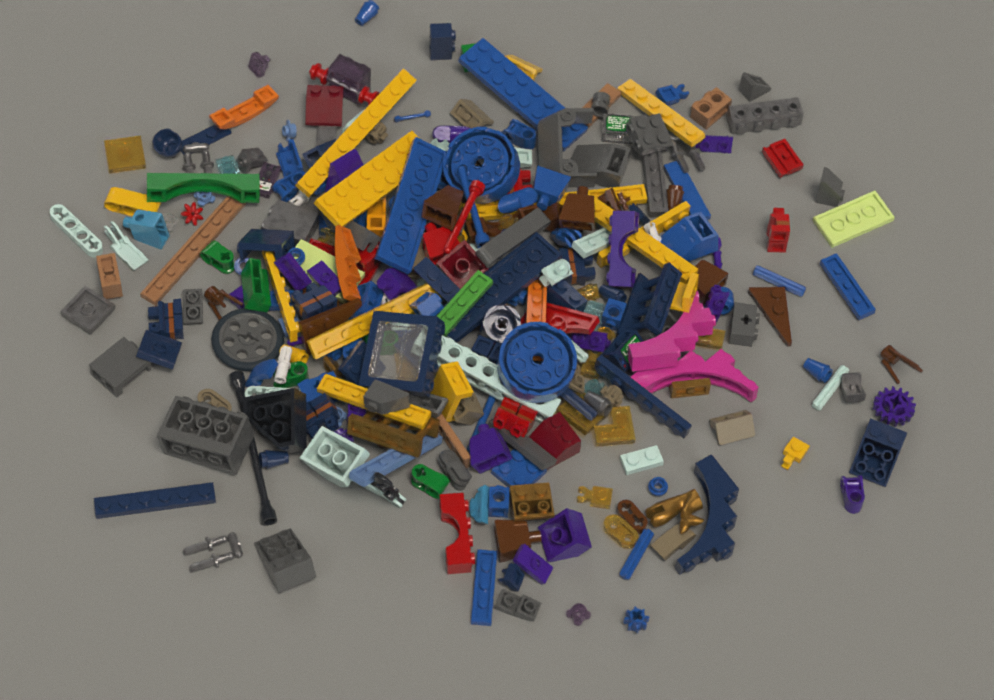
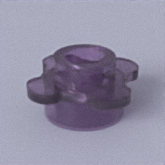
[566,603,591,626]

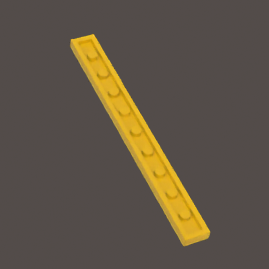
[295,68,417,198]
[462,184,647,221]

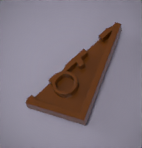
[748,287,792,346]
[298,298,362,356]

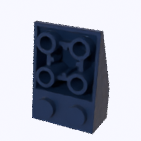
[849,418,907,487]

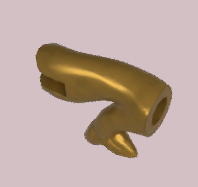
[645,489,704,534]

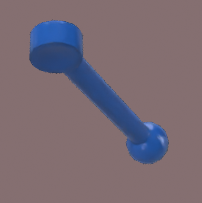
[394,110,431,122]

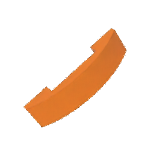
[209,85,279,129]

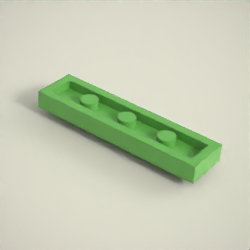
[436,270,493,337]

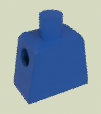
[533,166,571,211]

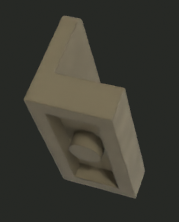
[450,99,494,129]
[709,410,756,445]

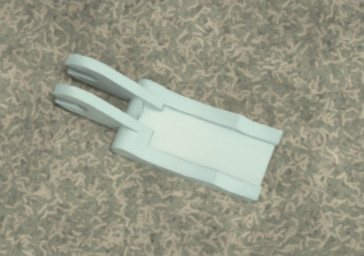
[104,221,149,271]

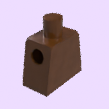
[559,186,595,231]
[688,260,729,305]
[494,520,542,563]

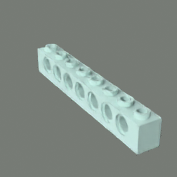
[411,326,561,423]

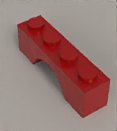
[439,492,475,574]

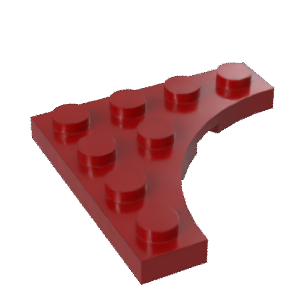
[521,302,600,335]

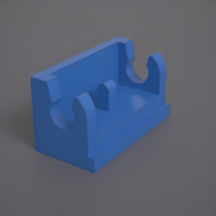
[276,139,303,178]

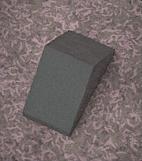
[739,72,772,102]
[410,394,448,418]

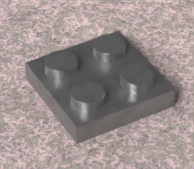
[61,286,115,334]

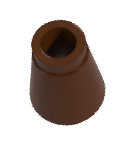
[666,185,684,211]

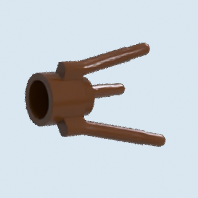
[204,286,243,320]
[880,345,923,384]

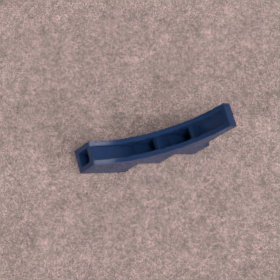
[675,454,739,575]

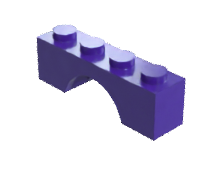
[606,211,639,288]

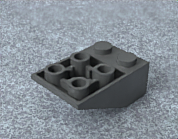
[572,144,631,187]
[254,528,316,592]

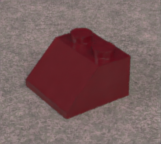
[305,85,344,127]
[436,240,489,289]
[528,412,581,470]

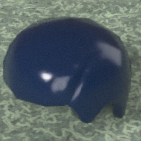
[152,128,183,158]

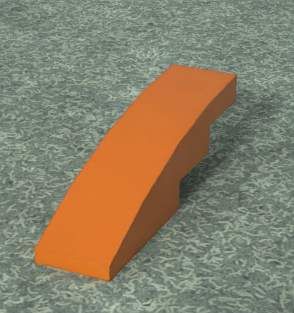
[335,225,361,301]

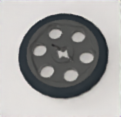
[211,308,284,371]

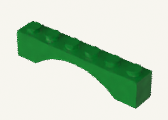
[147,173,260,203]

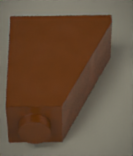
[422,185,464,231]

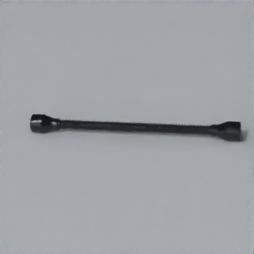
[229,371,277,526]

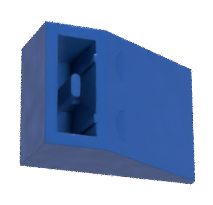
[661,211,718,261]

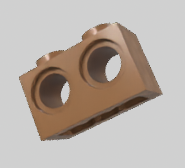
[690,87,732,130]
[96,253,123,299]

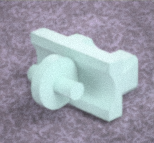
[539,258,573,287]

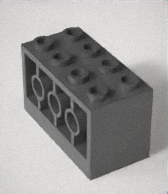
[157,396,254,475]

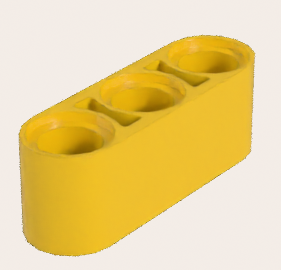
[104,187,161,216]

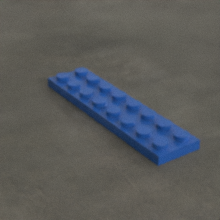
[458,38,588,152]
[375,137,447,274]

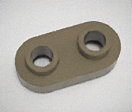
[197,389,232,411]

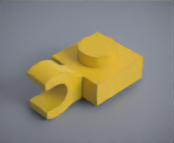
[781,436,810,470]

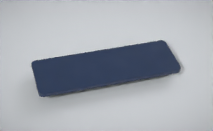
[180,124,232,155]
[414,257,460,303]

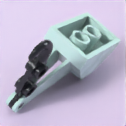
[300,426,406,508]

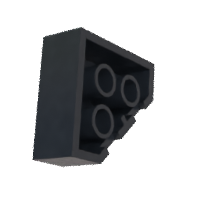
[243,388,307,453]

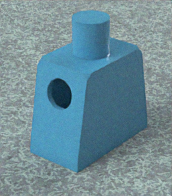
[123,210,170,250]

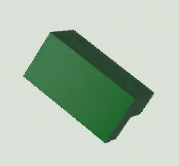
[241,258,271,313]

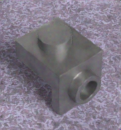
[235,148,268,174]
[841,372,866,403]

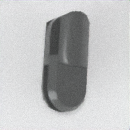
[438,450,472,491]

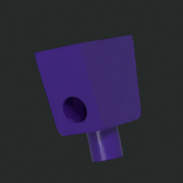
[377,268,417,300]
[469,424,513,474]

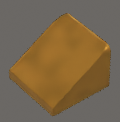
[323,356,344,378]

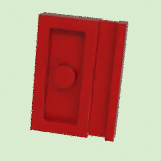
[762,138,804,178]

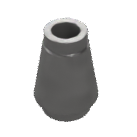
[584,391,613,417]

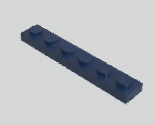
[594,355,692,439]
[94,482,216,519]

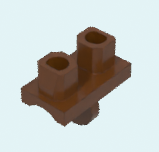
[598,188,631,211]

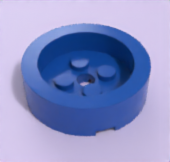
[443,127,520,204]
[497,322,577,403]

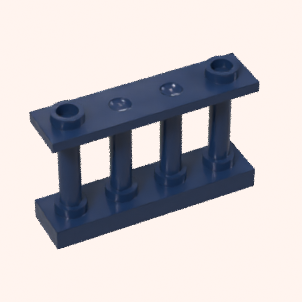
[617,262,682,335]

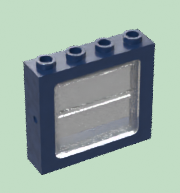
[359,311,445,397]

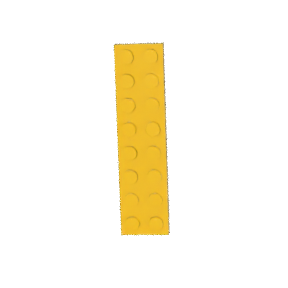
[314,131,419,227]

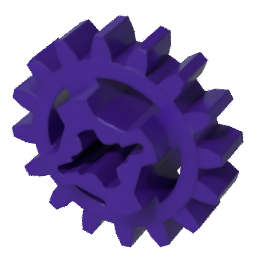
[873,386,916,427]

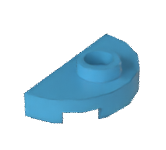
[469,485,489,524]

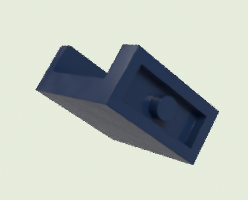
[237,229,295,260]

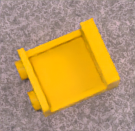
[430,361,473,422]

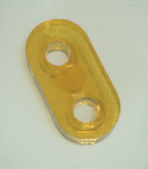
[603,514,638,549]

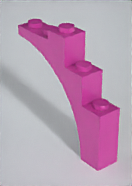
[628,291,716,372]
[631,349,759,402]

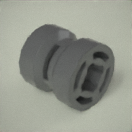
[591,92,611,117]

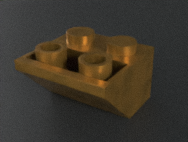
[509,482,555,521]

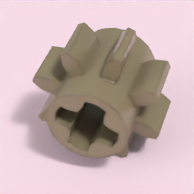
[366,122,388,144]
[600,385,624,408]

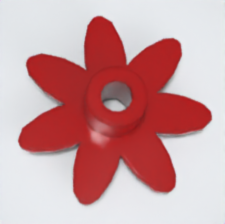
[181,202,204,226]

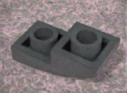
[183,288,203,324]
[494,589,542,621]

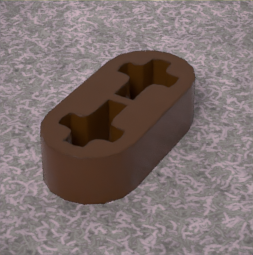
[617,500,648,534]

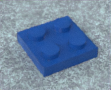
[491,448,547,489]

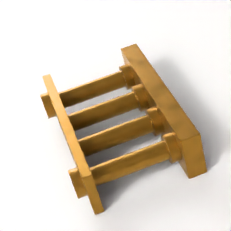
[347,410,440,458]

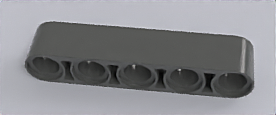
[475,207,551,268]

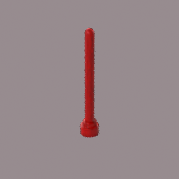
[444,180,485,254]

